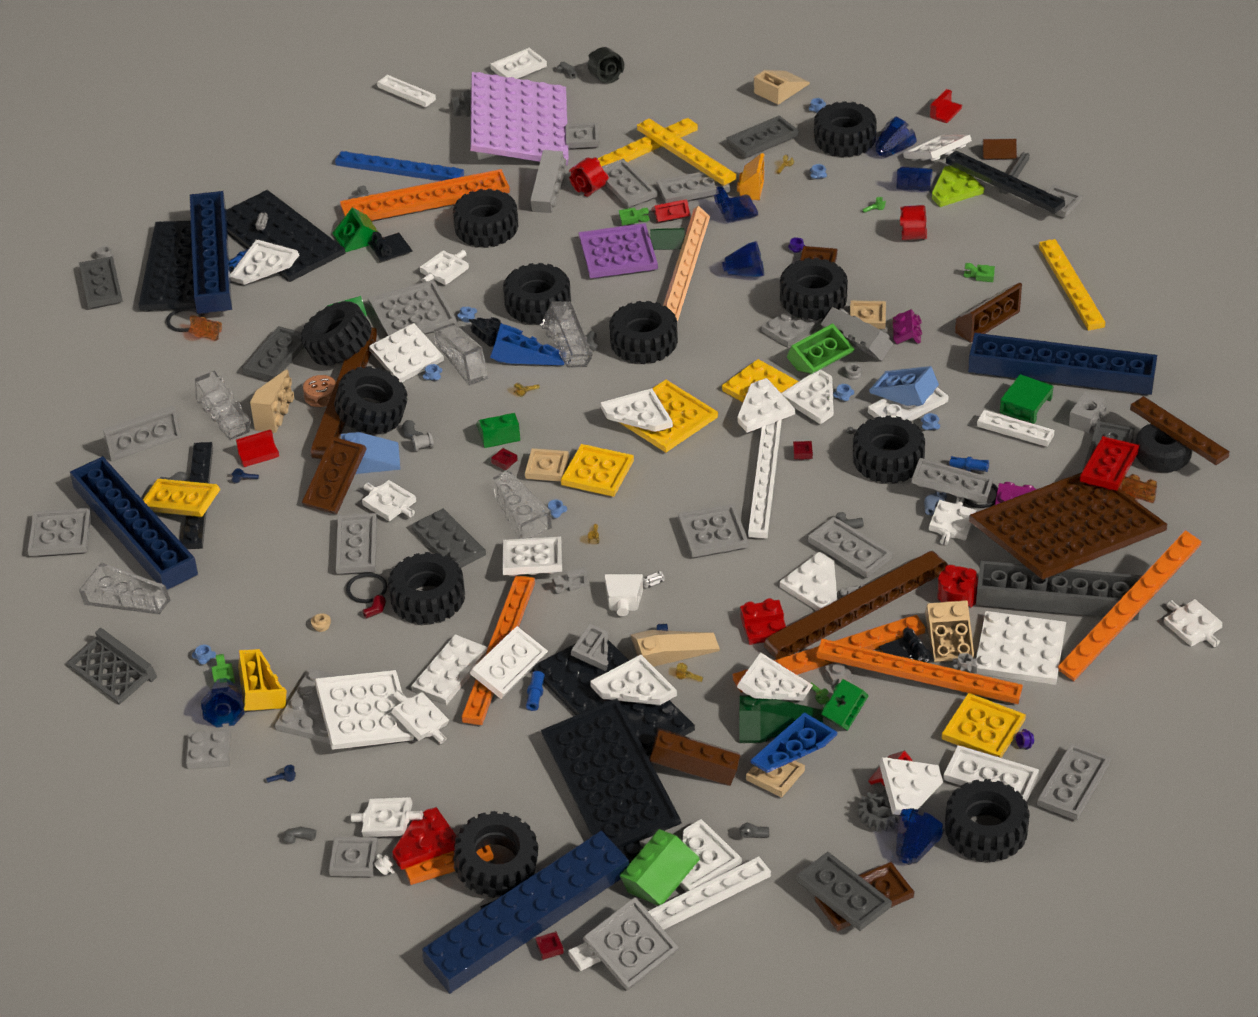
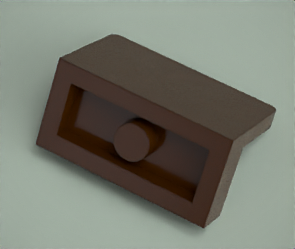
[982,139,1017,159]

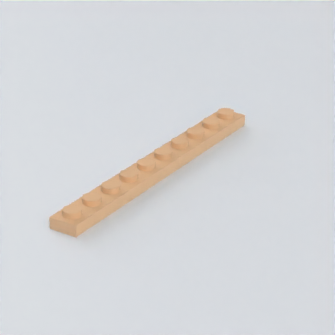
[663,206,710,321]

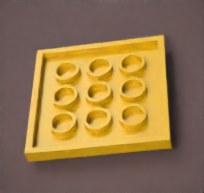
[619,379,718,453]

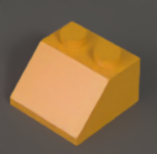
[737,153,764,200]

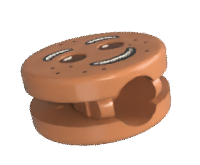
[303,375,336,407]

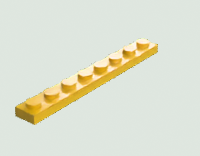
[597,118,698,166]
[637,118,736,186]
[1039,239,1105,331]

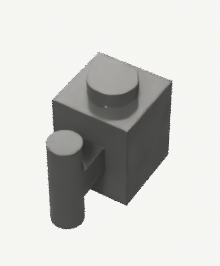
[452,90,471,117]

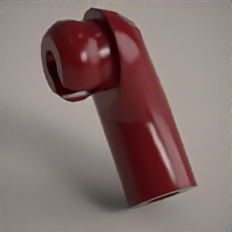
[362,594,386,619]

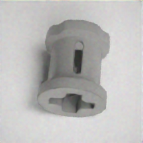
[412,431,434,451]

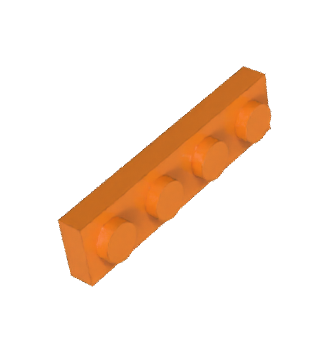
[404,845,494,885]

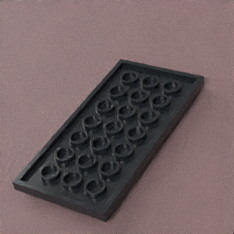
[226,190,346,282]
[138,220,196,311]
[533,640,695,756]
[541,698,682,849]

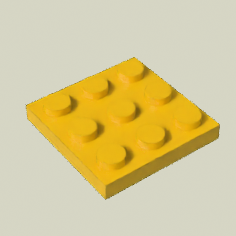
[722,359,799,402]
[561,444,634,497]
[941,693,1026,758]

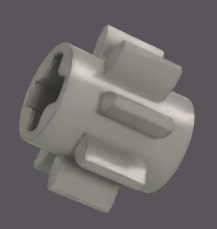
[952,653,977,673]

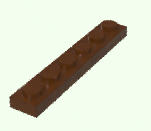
[1130,396,1230,465]

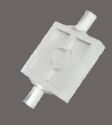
[420,250,469,285]
[362,480,416,521]
[929,497,977,545]
[1164,599,1223,647]
[391,690,449,744]
[351,797,423,837]

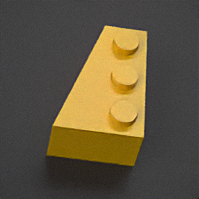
[238,649,287,711]

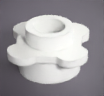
[374,854,395,875]

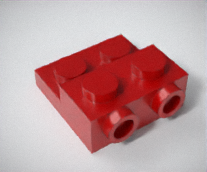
[740,598,786,645]

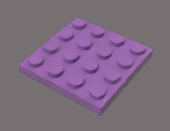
[579,223,658,278]

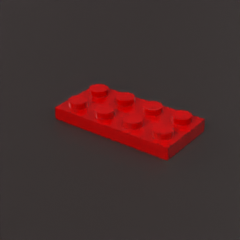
[1080,436,1139,491]

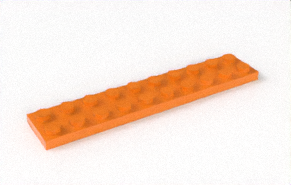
[340,169,510,221]

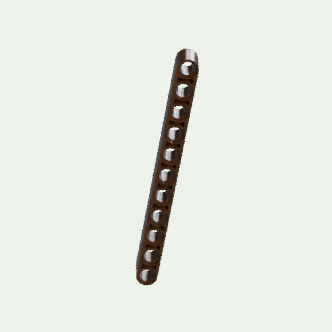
[311,327,377,459]
[764,551,948,660]

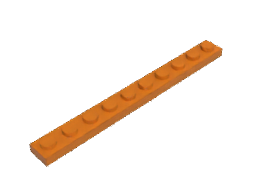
[1058,530,1202,682]
[462,575,535,725]
[733,615,926,693]
[816,639,1023,704]

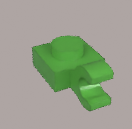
[619,207,650,225]
[964,263,995,282]
[212,654,235,687]

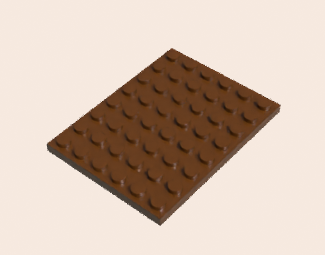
[969,472,1168,580]

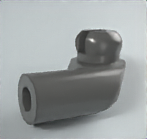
[348,185,368,199]
[402,420,423,439]

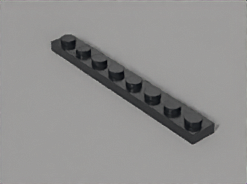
[946,150,1065,214]
[183,442,213,550]

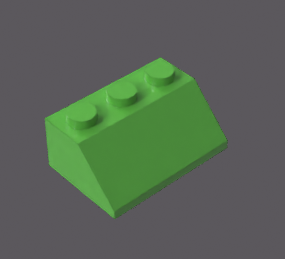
[787,323,855,374]
[620,829,700,906]

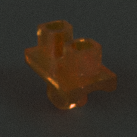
[189,315,222,341]
[1121,474,1157,504]

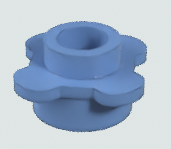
[809,98,826,112]
[810,164,827,179]
[458,307,477,323]
[423,364,442,380]
[833,384,855,401]
[921,413,940,430]
[544,499,567,518]
[192,644,216,664]

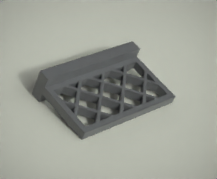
[67,627,157,705]

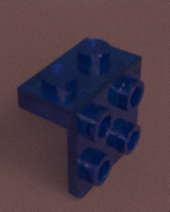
[896,167,933,191]
[714,186,758,222]

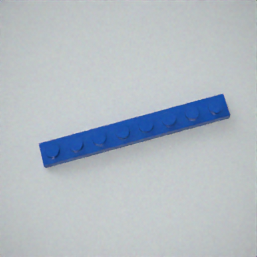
[335,151,464,181]

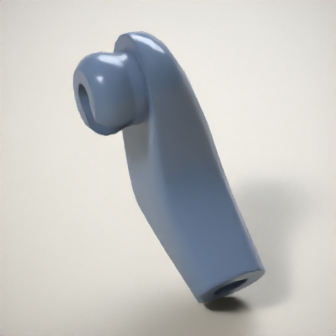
[924,492,947,516]

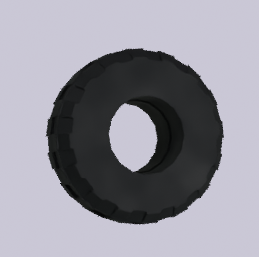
[1135,423,1192,473]

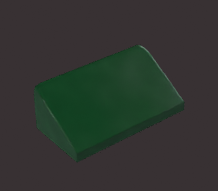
[650,228,685,250]

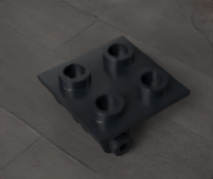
[368,231,412,262]
[469,317,501,347]
[879,627,935,663]

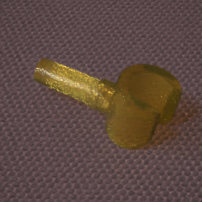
[776,155,794,174]
[514,383,540,397]
[588,524,600,544]
[676,663,703,682]

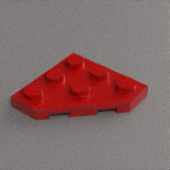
[392,807,457,870]

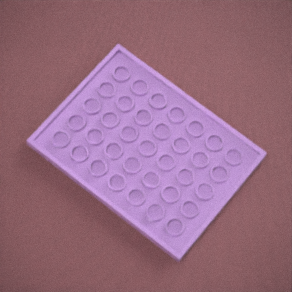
[470,72,569,166]

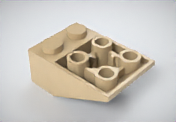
[754,70,810,105]
[250,370,294,433]
[925,601,975,663]

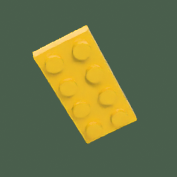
[143,479,220,517]

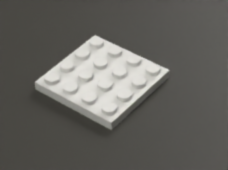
[975,611,1066,685]
[315,670,414,750]

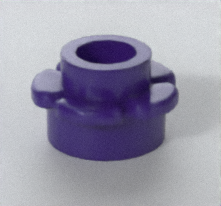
[788,237,805,253]
[1016,729,1034,750]

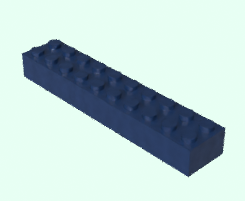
[190,191,232,314]
[968,333,1157,395]
[70,456,198,591]
[422,831,629,994]

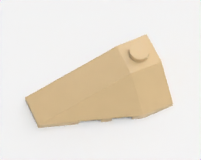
[631,630,720,667]

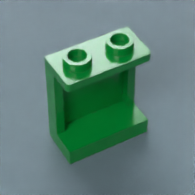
[1000,374,1054,424]

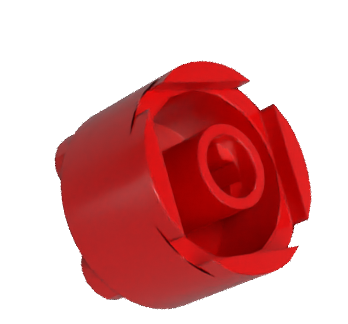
[569,157,609,197]
[900,205,927,240]
[937,565,978,608]

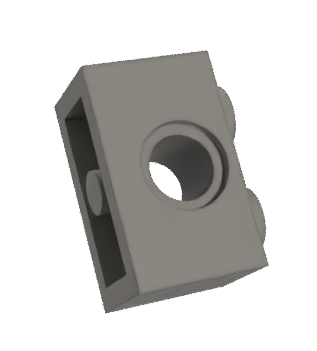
[1069,391,1107,433]

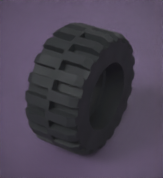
[814,101,877,158]
[453,188,519,248]
[780,258,848,320]
[503,263,571,325]
[300,301,372,366]
[609,301,678,364]
[334,366,408,435]
[853,416,925,484]
[388,552,465,625]
[945,779,1029,862]
[453,811,539,898]

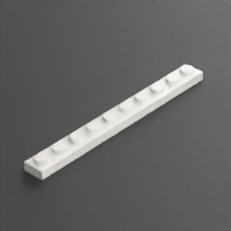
[748,420,782,538]
[569,857,771,971]

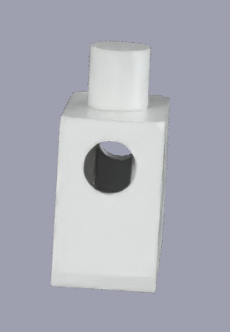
[605,574,643,616]

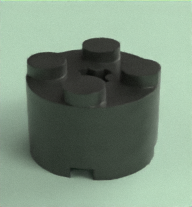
[588,47,625,84]

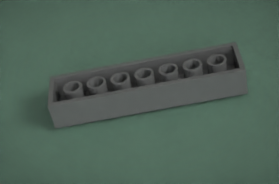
[976,560,1142,620]

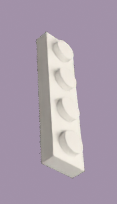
[377,75,436,107]
[977,410,1055,447]

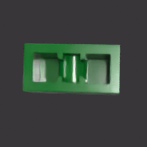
[822,679,869,731]

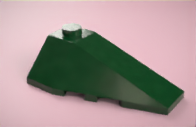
[739,695,823,743]

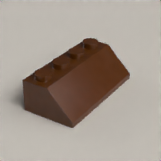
[955,282,1022,343]
[650,728,740,786]

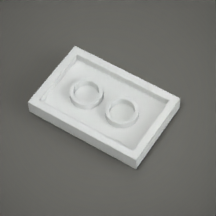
[490,48,547,79]

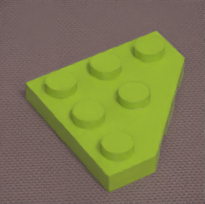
[932,165,984,207]

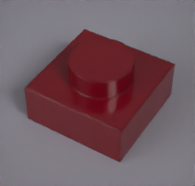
[793,441,813,460]
[491,448,518,470]
[535,932,564,960]

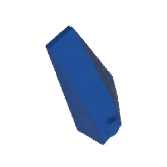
[490,323,566,365]
[751,712,837,773]

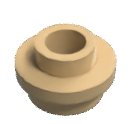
[311,613,331,632]

